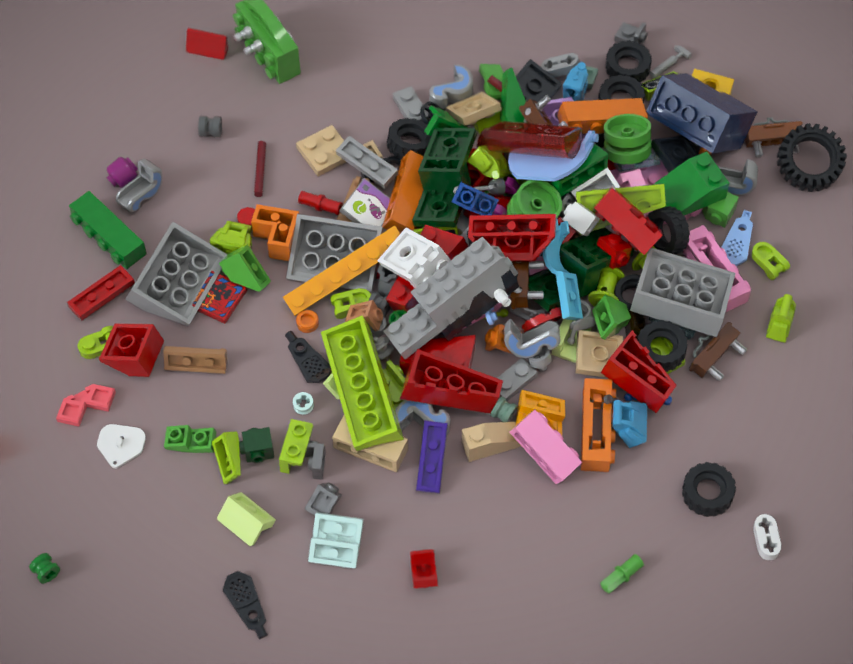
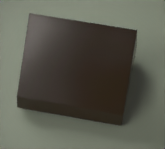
[625,311,645,339]

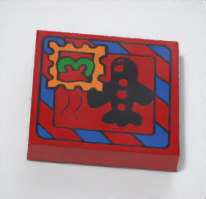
[192,271,247,324]

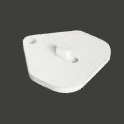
[97,424,146,469]

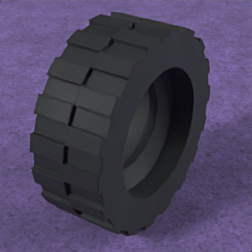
[605,40,652,83]
[598,75,645,104]
[387,118,431,159]
[648,206,690,255]
[637,320,688,372]
[682,462,736,517]

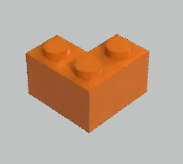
[251,204,299,261]

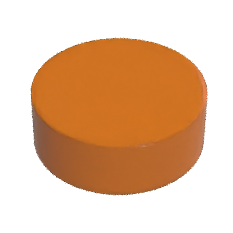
[296,310,319,333]

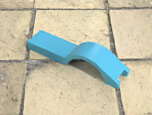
[543,219,583,321]

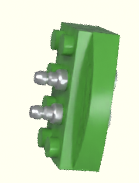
[233,0,301,84]

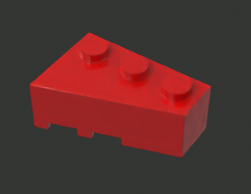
[594,186,663,255]
[600,330,677,413]
[400,335,476,376]

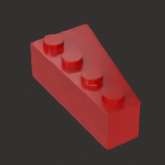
[386,225,469,312]
[400,349,503,414]

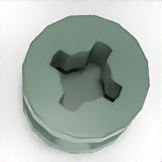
[490,396,518,422]

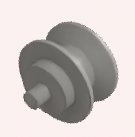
[373,336,394,360]

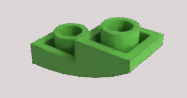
[479,64,504,100]
[164,425,216,453]

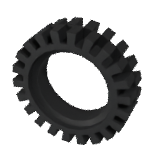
[777,123,847,192]

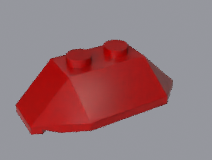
[468,214,556,262]

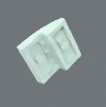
[308,512,364,569]

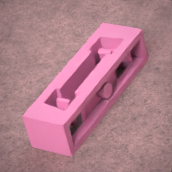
[683,225,751,312]

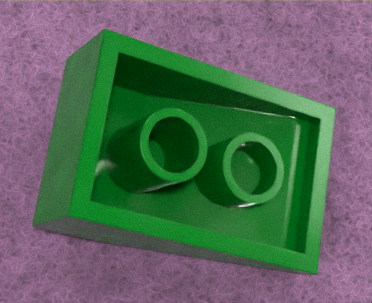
[654,152,730,216]

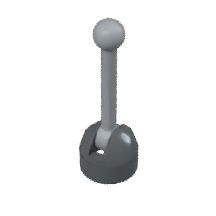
[453,178,505,196]

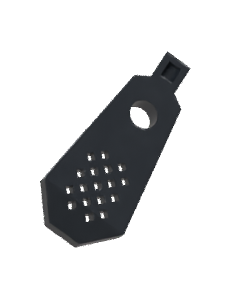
[285,331,331,383]
[223,571,268,640]

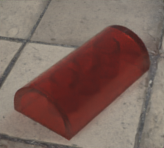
[484,121,582,159]

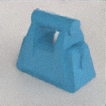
[563,62,588,101]
[613,400,647,448]

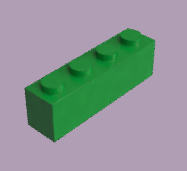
[69,191,147,269]

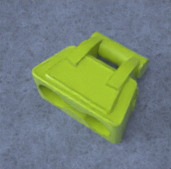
[468,144,510,179]
[210,221,252,255]
[766,294,796,343]

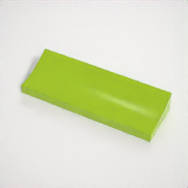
[321,315,404,451]

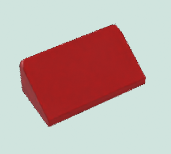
[186,28,229,60]

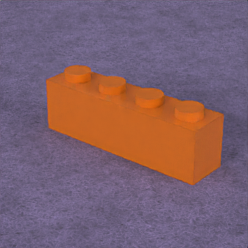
[557,98,648,135]
[382,150,424,234]

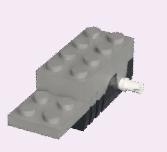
[383,237,519,359]

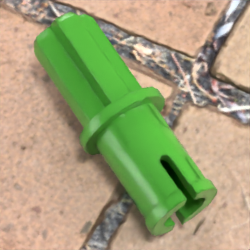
[600,554,644,593]

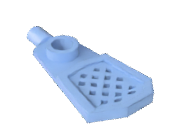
[722,210,753,267]

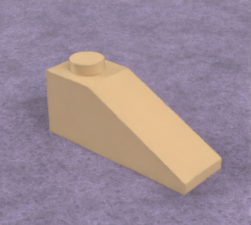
[461,422,522,462]

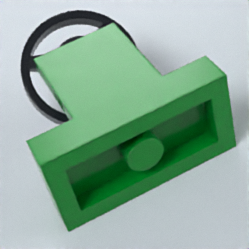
[420,102,468,145]

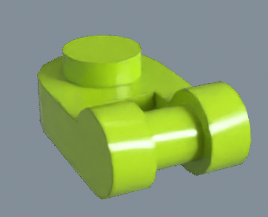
[751,242,790,280]
[330,288,371,319]
[78,326,113,359]

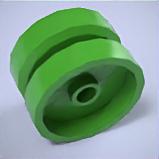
[604,114,651,164]
[507,180,562,219]

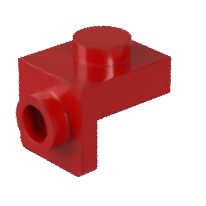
[597,233,632,269]
[410,549,438,589]

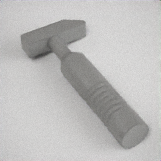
[649,45,691,79]

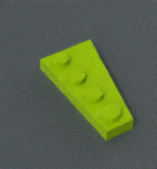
[576,184,666,236]

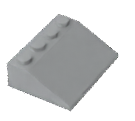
[286,214,387,292]
[125,222,227,326]
[630,248,735,337]

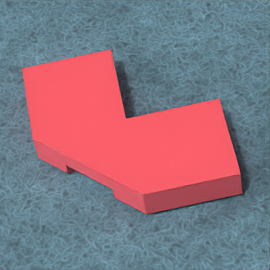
[56,384,116,427]

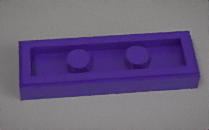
[416,421,448,494]

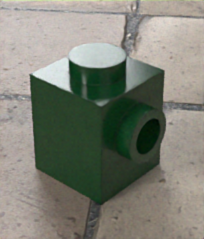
[239,427,274,463]

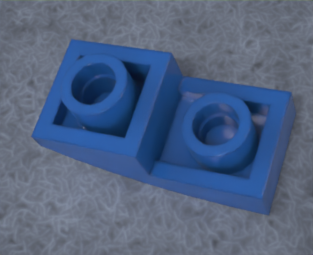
[451,182,499,215]

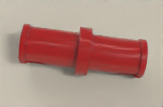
[298,190,343,215]

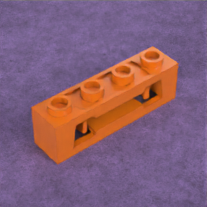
[581,378,616,472]

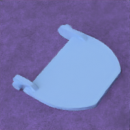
[508,127,599,181]

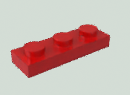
[67,265,135,321]

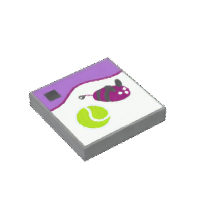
[339,178,390,227]

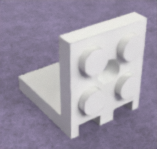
[377,228,451,288]

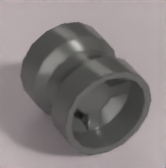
[198,115,222,137]

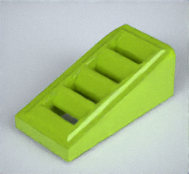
[212,431,241,484]

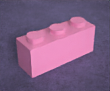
[509,410,582,484]

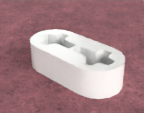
[753,514,781,560]

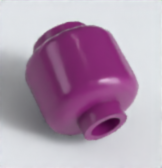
[106,157,138,188]

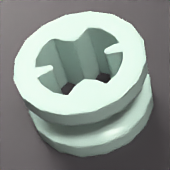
[293,392,314,415]

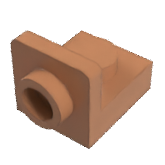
[345,300,383,331]

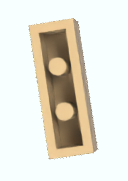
[332,415,408,473]

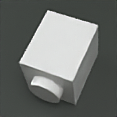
[562,202,600,236]

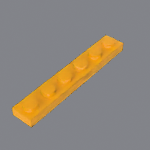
[283,226,400,316]

